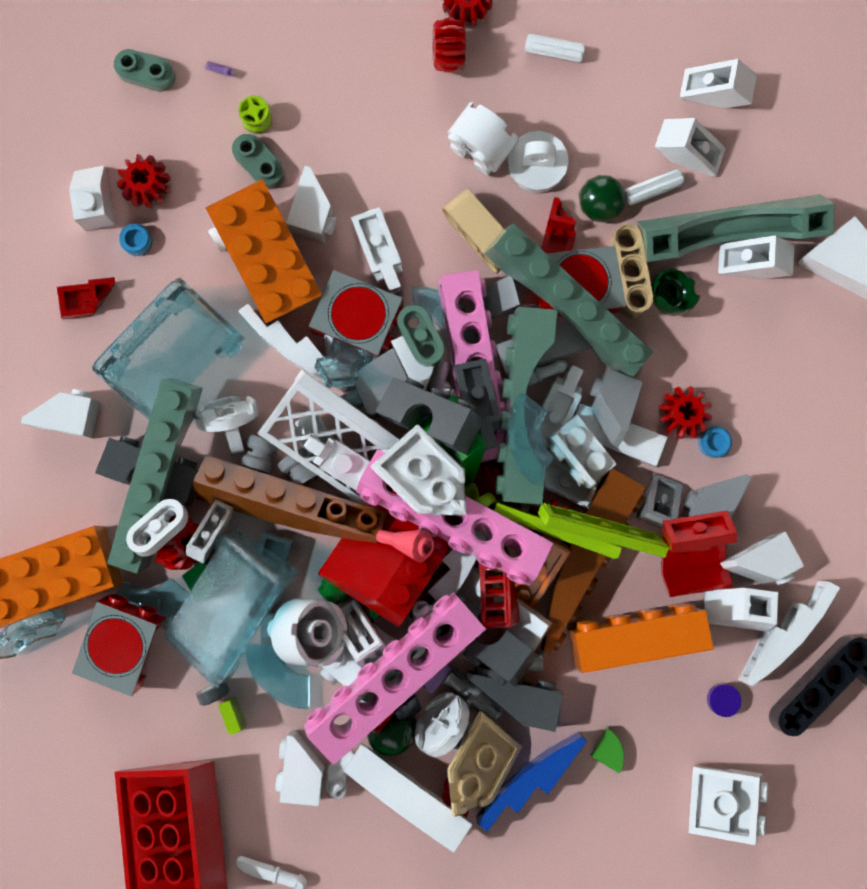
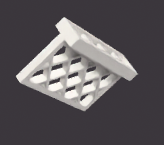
[258,369,400,505]

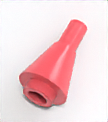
[376,529,434,563]

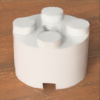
[447,102,519,176]
[267,599,347,667]

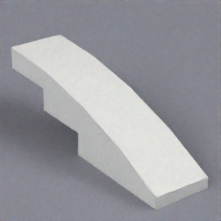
[238,304,348,393]
[415,530,487,621]
[738,581,840,686]
[344,743,473,853]

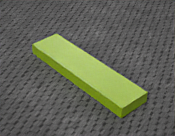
[493,501,622,559]
[538,503,669,558]

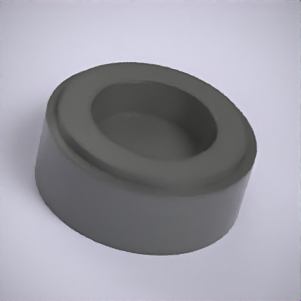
[195,680,230,706]

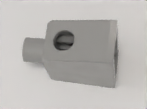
[340,348,407,419]

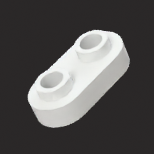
[126,499,188,557]

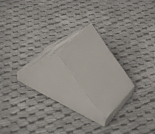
[483,276,539,319]
[636,473,683,529]

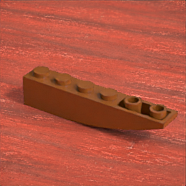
[193,455,387,543]
[541,468,646,655]

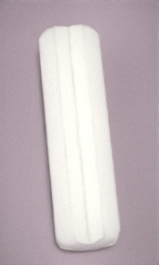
[525,34,585,62]
[625,169,684,205]

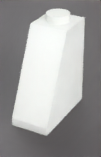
[797,217,867,299]

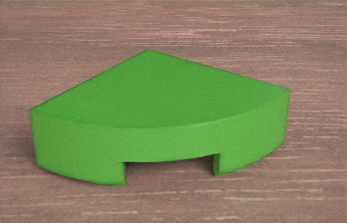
[590,727,624,774]

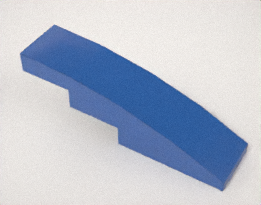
[476,732,587,832]

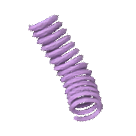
[205,61,234,77]

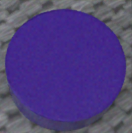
[707,683,742,717]

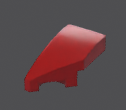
[541,197,577,254]
[57,277,116,320]

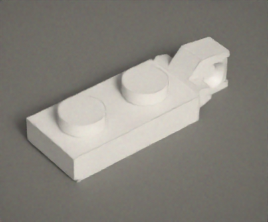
[351,207,403,294]
[527,365,584,449]
[303,435,370,490]

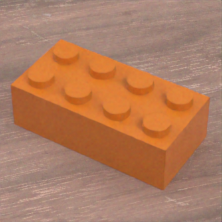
[205,179,322,323]
[0,526,124,629]
[568,602,714,673]

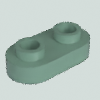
[114,49,175,92]
[232,134,284,189]
[397,305,444,367]

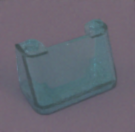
[92,278,245,420]
[162,529,299,688]

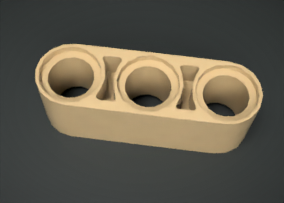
[442,189,504,274]
[610,224,653,318]

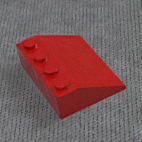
[317,485,460,627]
[114,761,228,889]

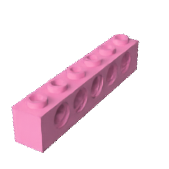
[437,270,506,462]
[356,449,553,585]
[304,592,486,765]

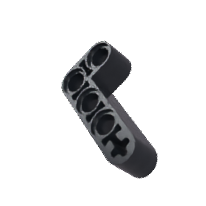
[769,635,867,737]

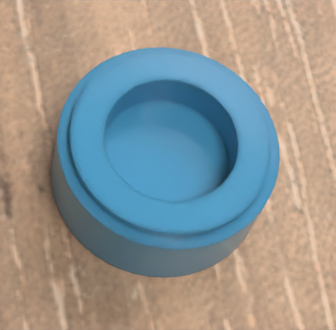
[119,224,152,256]
[698,426,732,458]

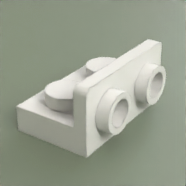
[546,415,617,488]

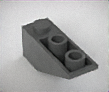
[466,666,563,732]

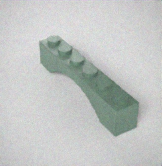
[637,194,835,262]
[483,223,653,377]
[495,306,557,505]
[107,378,203,574]

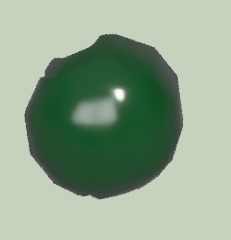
[578,175,626,223]
[651,268,700,316]
[367,715,417,756]

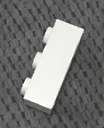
[186,499,234,564]

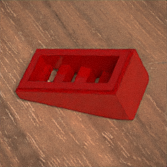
[479,563,520,628]

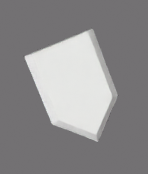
[370,424,466,516]

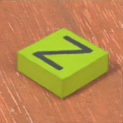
[218,696,246,735]

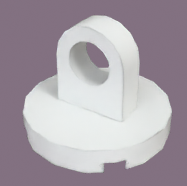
[507,131,569,193]
[194,396,259,455]
[415,692,472,757]

